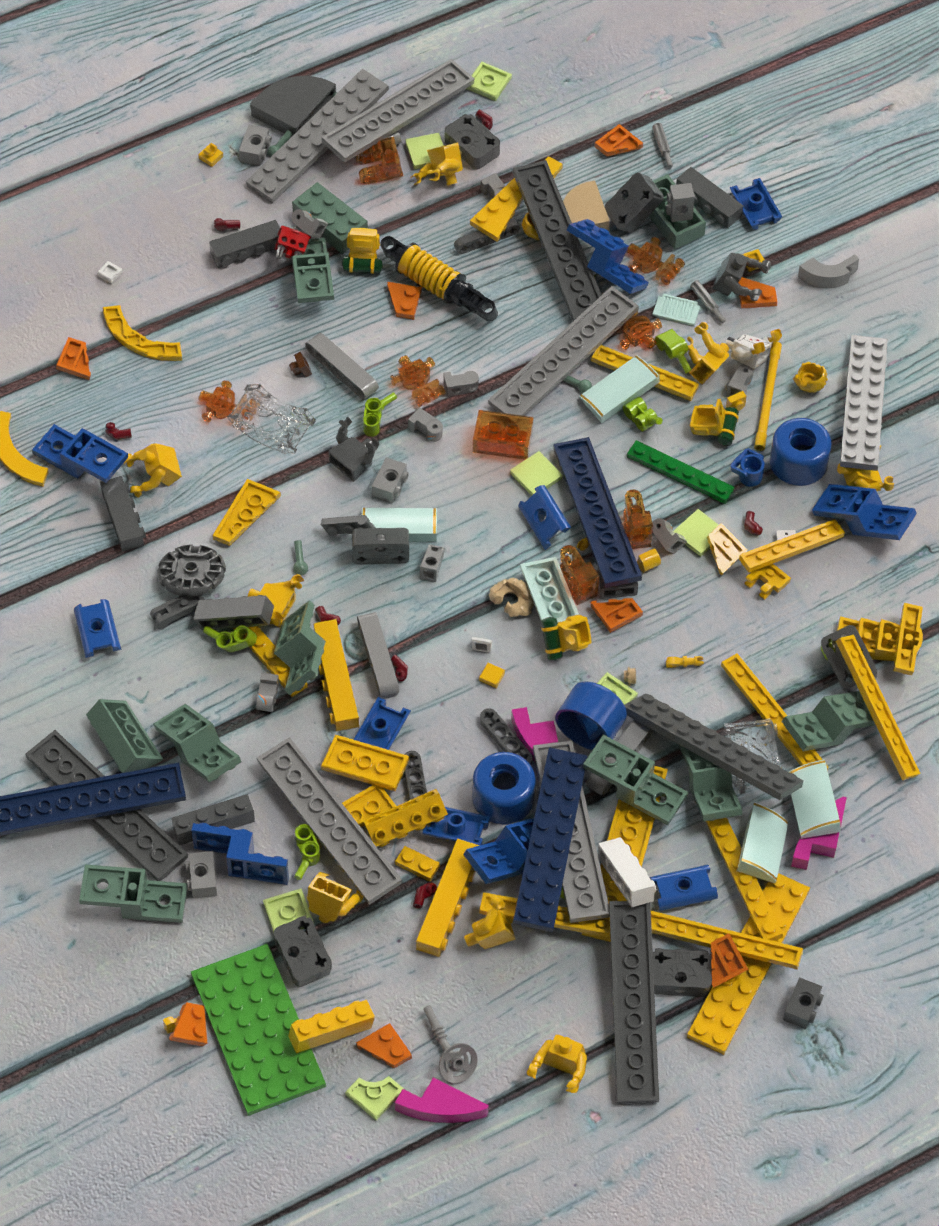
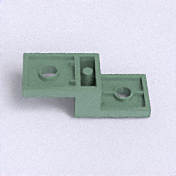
[291,238,334,303]
[274,600,326,695]
[781,691,875,751]
[153,703,242,782]
[583,734,688,825]
[679,745,742,821]
[79,864,188,923]

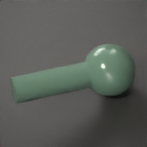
[267,130,293,157]
[563,376,592,394]
[293,540,308,575]

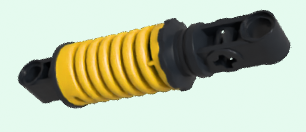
[380,236,498,321]

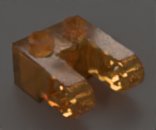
[355,136,404,185]
[623,489,653,549]
[560,545,599,605]

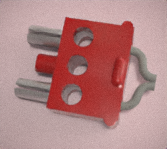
[275,226,311,263]

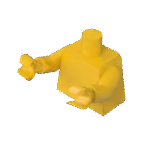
[410,142,463,185]
[687,322,729,385]
[123,443,182,497]
[307,872,363,923]
[526,1034,587,1093]

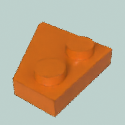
[594,124,643,157]
[387,282,422,320]
[590,598,643,633]
[711,933,748,988]
[356,1023,412,1069]

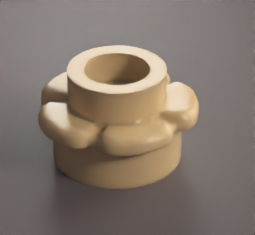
[624,667,636,686]

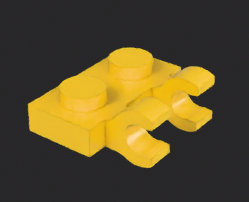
[744,564,791,600]

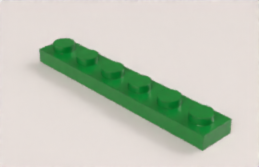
[627,440,735,504]

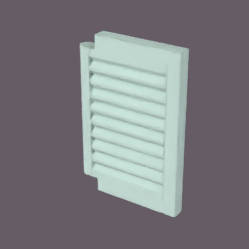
[652,294,700,326]

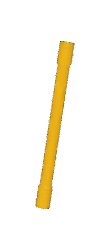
[754,342,782,451]

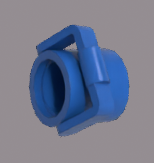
[730,448,765,487]

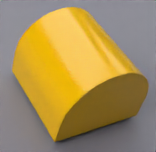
[637,548,661,572]

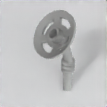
[423,1005,478,1083]

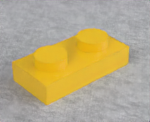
[395,846,440,882]

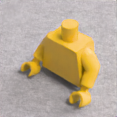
[837,445,895,491]
[247,574,304,627]
[464,895,516,949]

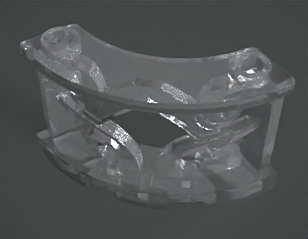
[227,384,316,454]
[724,718,786,794]

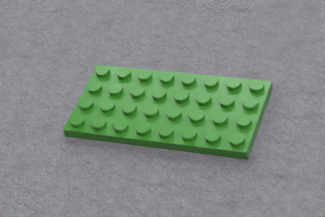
[191,944,326,1116]

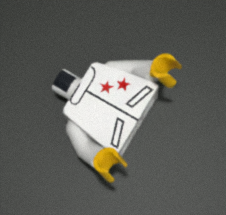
[725,329,782,369]

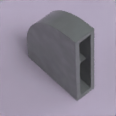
[250,76,336,137]

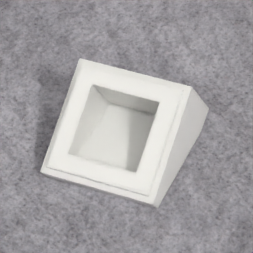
[472,637,493,653]

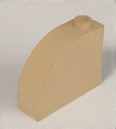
[563,180,610,231]

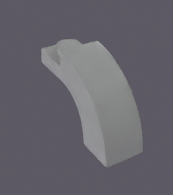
[798,254,859,288]

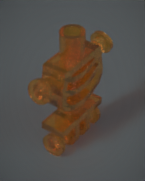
[627,237,685,285]
[620,311,662,350]
[390,355,446,407]
[199,380,260,428]

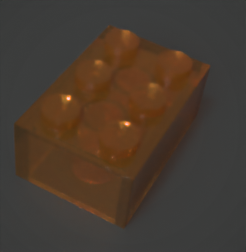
[473,410,534,460]

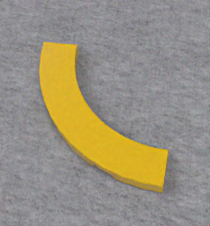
[102,305,182,361]
[0,411,49,487]

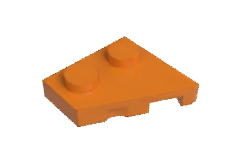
[738,277,778,308]
[56,337,91,380]
[169,1002,207,1046]

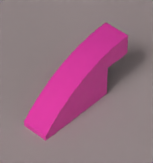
[511,707,558,763]
[791,796,847,870]
[395,1077,489,1123]

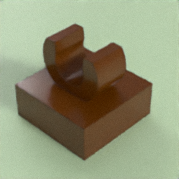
[289,352,312,377]

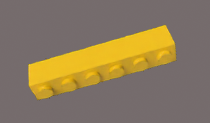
[313,619,359,731]
[416,838,480,957]

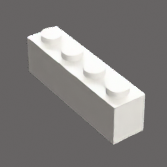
[598,837,656,907]

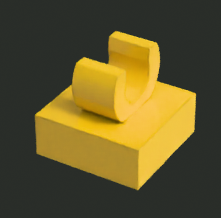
[198,143,223,167]

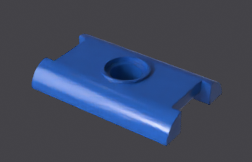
[730,178,782,229]
[518,485,571,550]
[74,599,122,658]
[354,697,411,750]
[422,807,490,845]
[649,864,718,911]

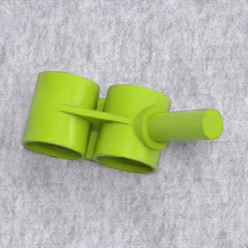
[655,329,692,374]
[363,392,397,437]
[622,397,663,432]
[203,626,257,653]
[294,824,320,880]

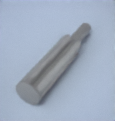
[652,123,673,168]
[690,280,726,323]

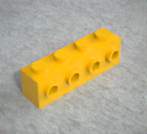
[363,789,448,847]
[288,1000,375,1053]

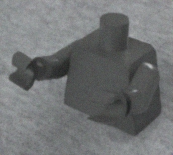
[713,252,771,301]
[328,417,380,482]

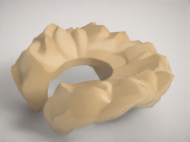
[489,577,535,617]

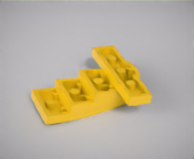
[834,603,923,676]

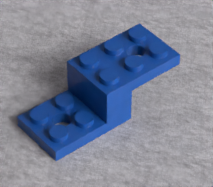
[567,219,649,294]
[32,424,128,483]
[812,484,917,540]
[463,818,534,884]
[192,823,289,885]

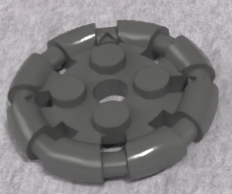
[157,544,226,597]

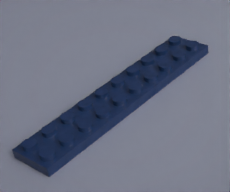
[553,437,642,588]
[513,747,588,932]
[0,762,186,836]

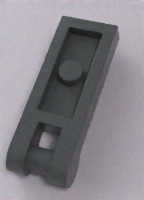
[320,515,376,535]
[150,594,205,628]

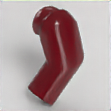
[475,109,493,130]
[214,218,241,231]
[105,422,132,440]
[744,511,763,536]
[315,606,341,625]
[391,655,408,681]
[413,882,437,909]

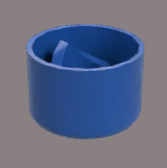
[770,418,831,486]
[555,681,627,750]
[472,752,536,825]

